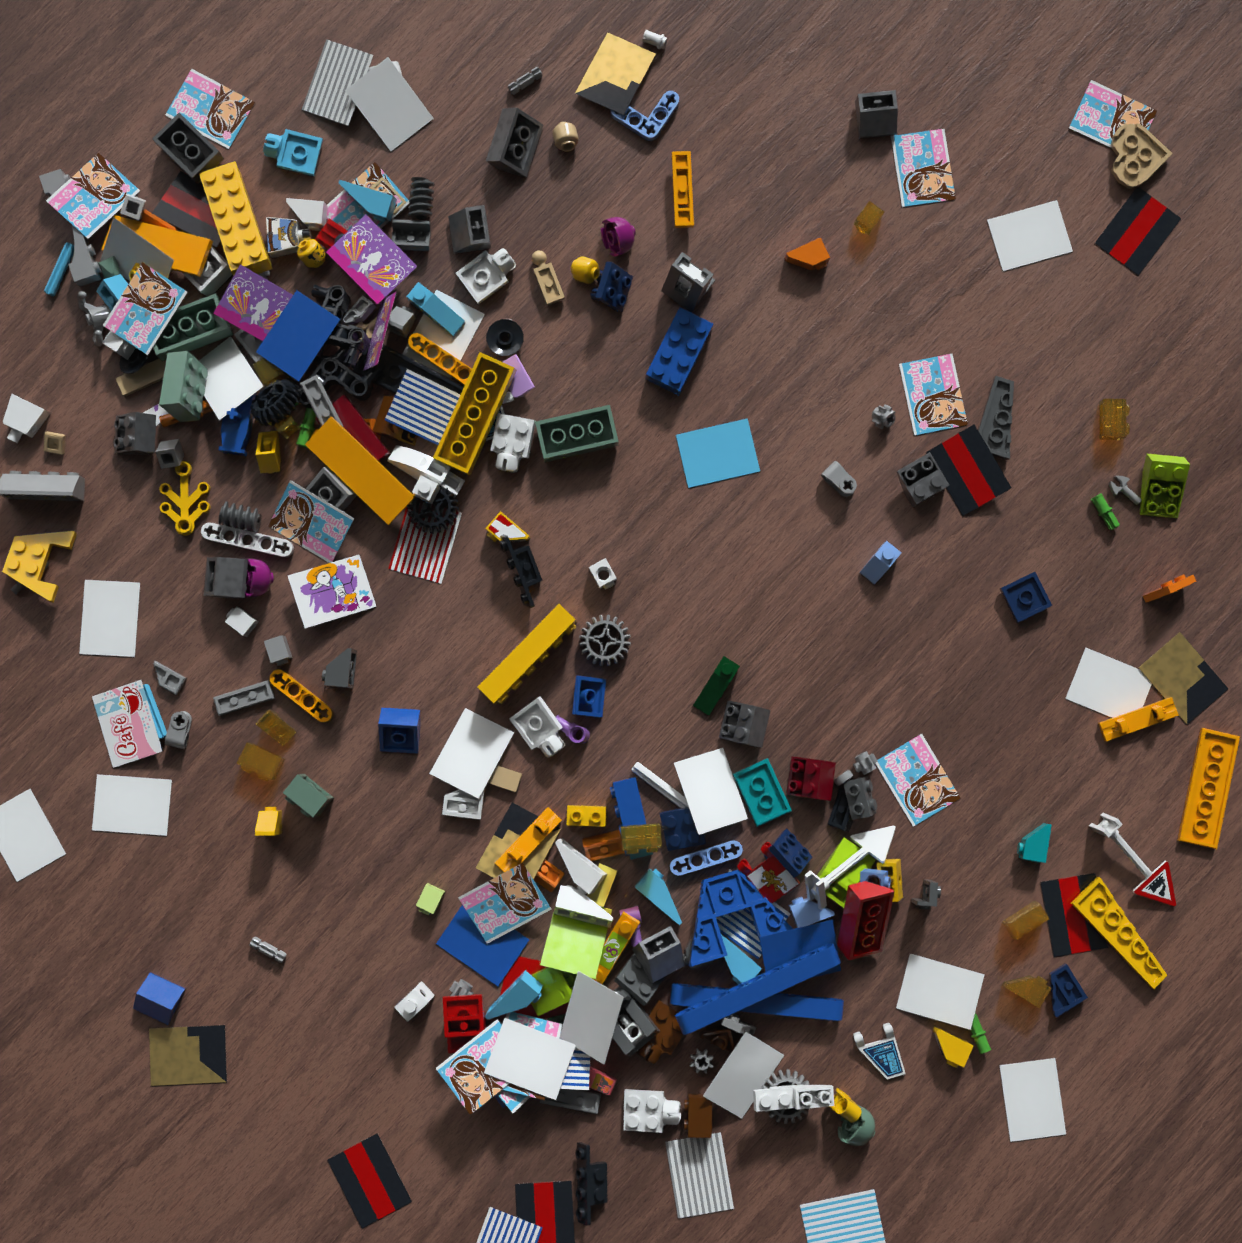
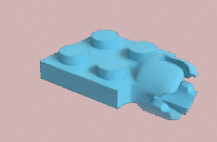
[263,129,323,176]

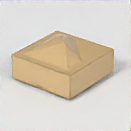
[44,431,66,455]

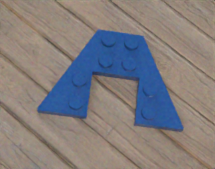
[689,869,793,967]

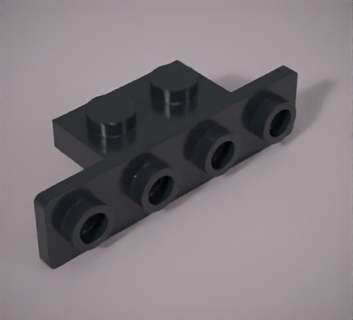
[499,534,543,608]
[575,1142,607,1226]

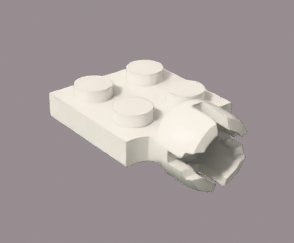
[456,248,516,305]
[490,413,536,472]
[509,696,565,758]
[624,1089,681,1133]

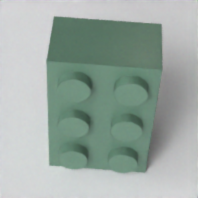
[159,351,208,422]

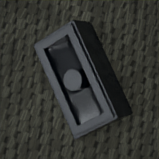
[827,788,853,832]

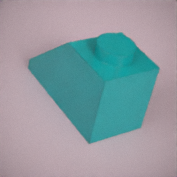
[1017,823,1052,863]

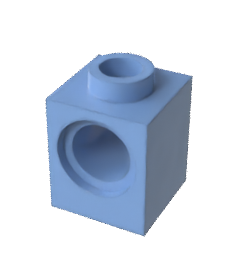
[860,868,891,888]

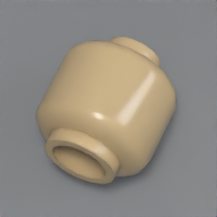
[552,122,579,152]

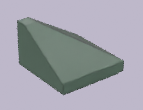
[98,256,122,279]

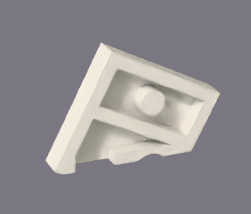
[442,788,485,819]

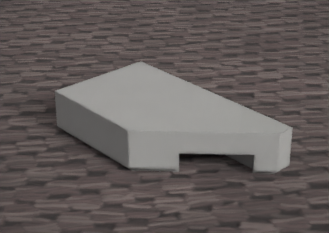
[341,295,376,325]
[153,661,187,695]

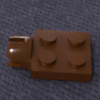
[636,1000,683,1064]

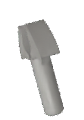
[1109,476,1142,505]

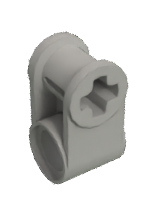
[821,461,857,497]
[165,711,192,749]

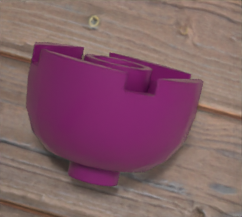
[601,217,636,257]
[245,559,274,597]

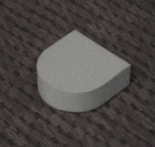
[833,770,853,787]

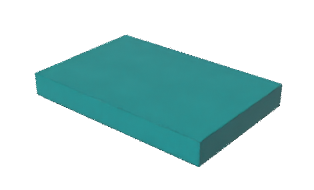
[733,758,792,827]

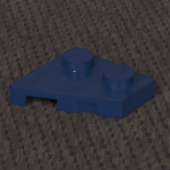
[1049,963,1088,1017]

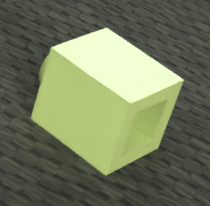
[416,883,445,915]

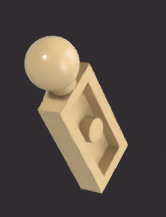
[532,250,565,306]

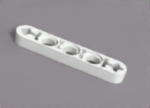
[201,523,294,557]

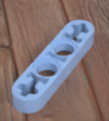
[670,840,743,876]

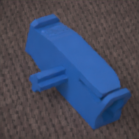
[218,391,258,456]

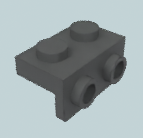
[391,219,431,251]
[843,776,877,820]
[911,879,941,910]

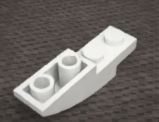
[387,445,465,498]
[753,1085,834,1112]

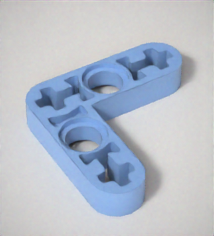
[611,91,679,141]

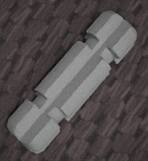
[508,67,542,95]
[249,937,287,963]

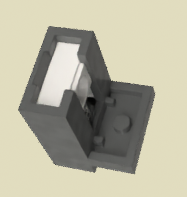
[661,252,715,313]
[612,987,661,1057]

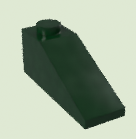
[693,656,740,716]

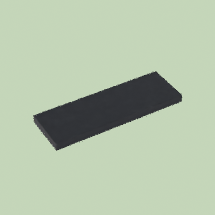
[352,338,464,395]

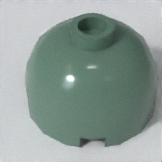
[838,1105,875,1146]

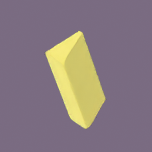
[587,863,617,907]

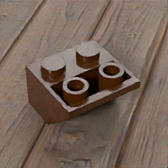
[373,396,418,446]

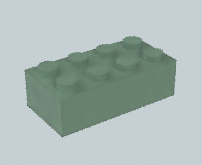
[153,293,234,362]
[535,405,619,462]

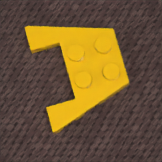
[2,531,77,603]

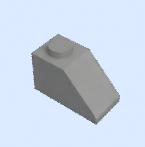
[387,306,416,338]

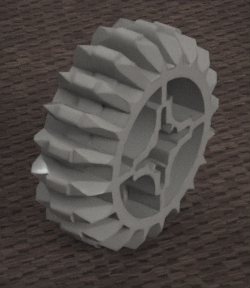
[579,615,631,666]
[762,1069,810,1124]

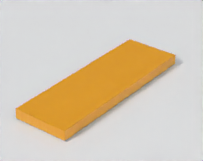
[101,215,213,277]
[305,417,415,525]
[1177,728,1240,849]

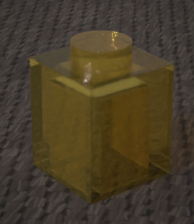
[854,201,885,235]

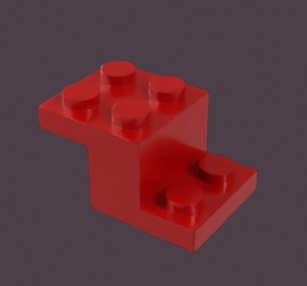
[442,994,486,1053]

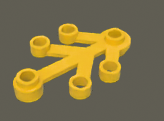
[159,461,211,536]

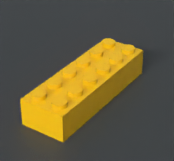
[199,161,272,276]
[433,352,517,475]
[477,604,576,704]

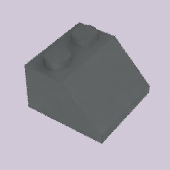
[322,648,357,689]

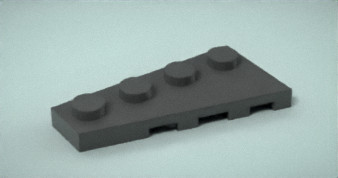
[978,376,1014,460]

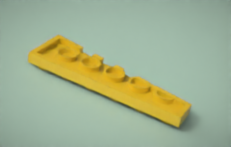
[1071,877,1168,989]

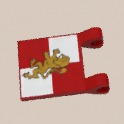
[737,842,800,904]

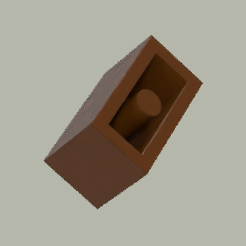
[684,1094,712,1138]

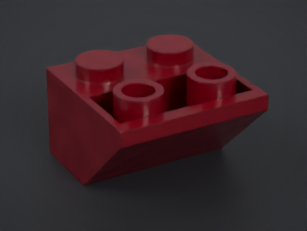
[787,756,836,801]

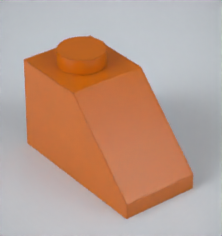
[785,237,830,270]

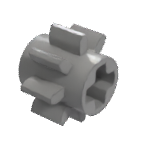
[872,404,896,429]
[853,751,878,775]
[449,979,474,996]
[690,1049,713,1074]

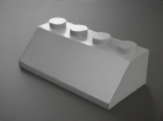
[0,471,85,501]

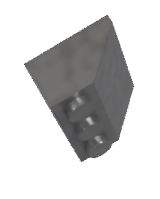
[486,107,543,177]

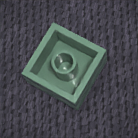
[283,774,334,817]

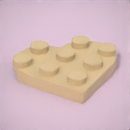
[1111,124,1173,189]

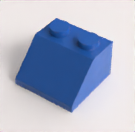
[378,708,421,753]

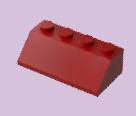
[837,881,895,960]

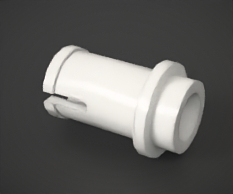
[642,30,667,49]

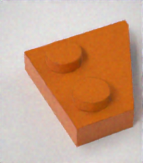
[1143,574,1197,603]

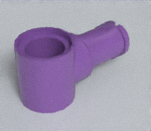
[556,715,590,744]
[619,906,642,947]

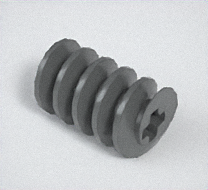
[408,177,435,220]
[218,501,262,533]

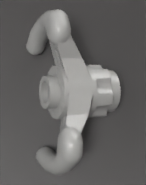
[77,291,111,347]

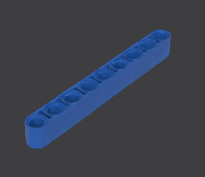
[675,943,841,1035]
[670,983,844,1021]

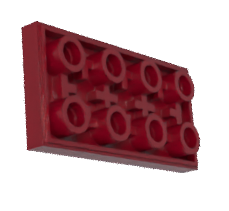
[315,394,390,462]

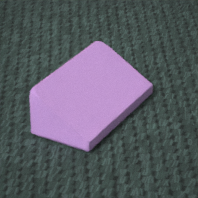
[503,354,535,398]

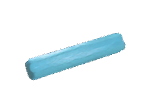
[44,242,74,296]
[143,684,167,739]

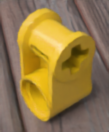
[829,1088,861,1123]

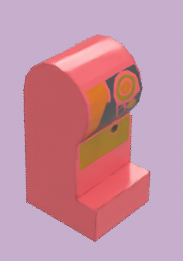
[589,1066,617,1095]

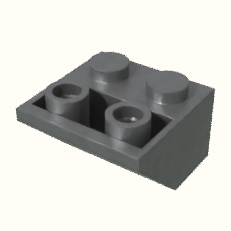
[855,90,898,139]
[448,205,491,254]
[113,412,156,455]
[897,452,949,507]
[204,557,248,598]
[719,701,771,748]
[632,926,685,983]

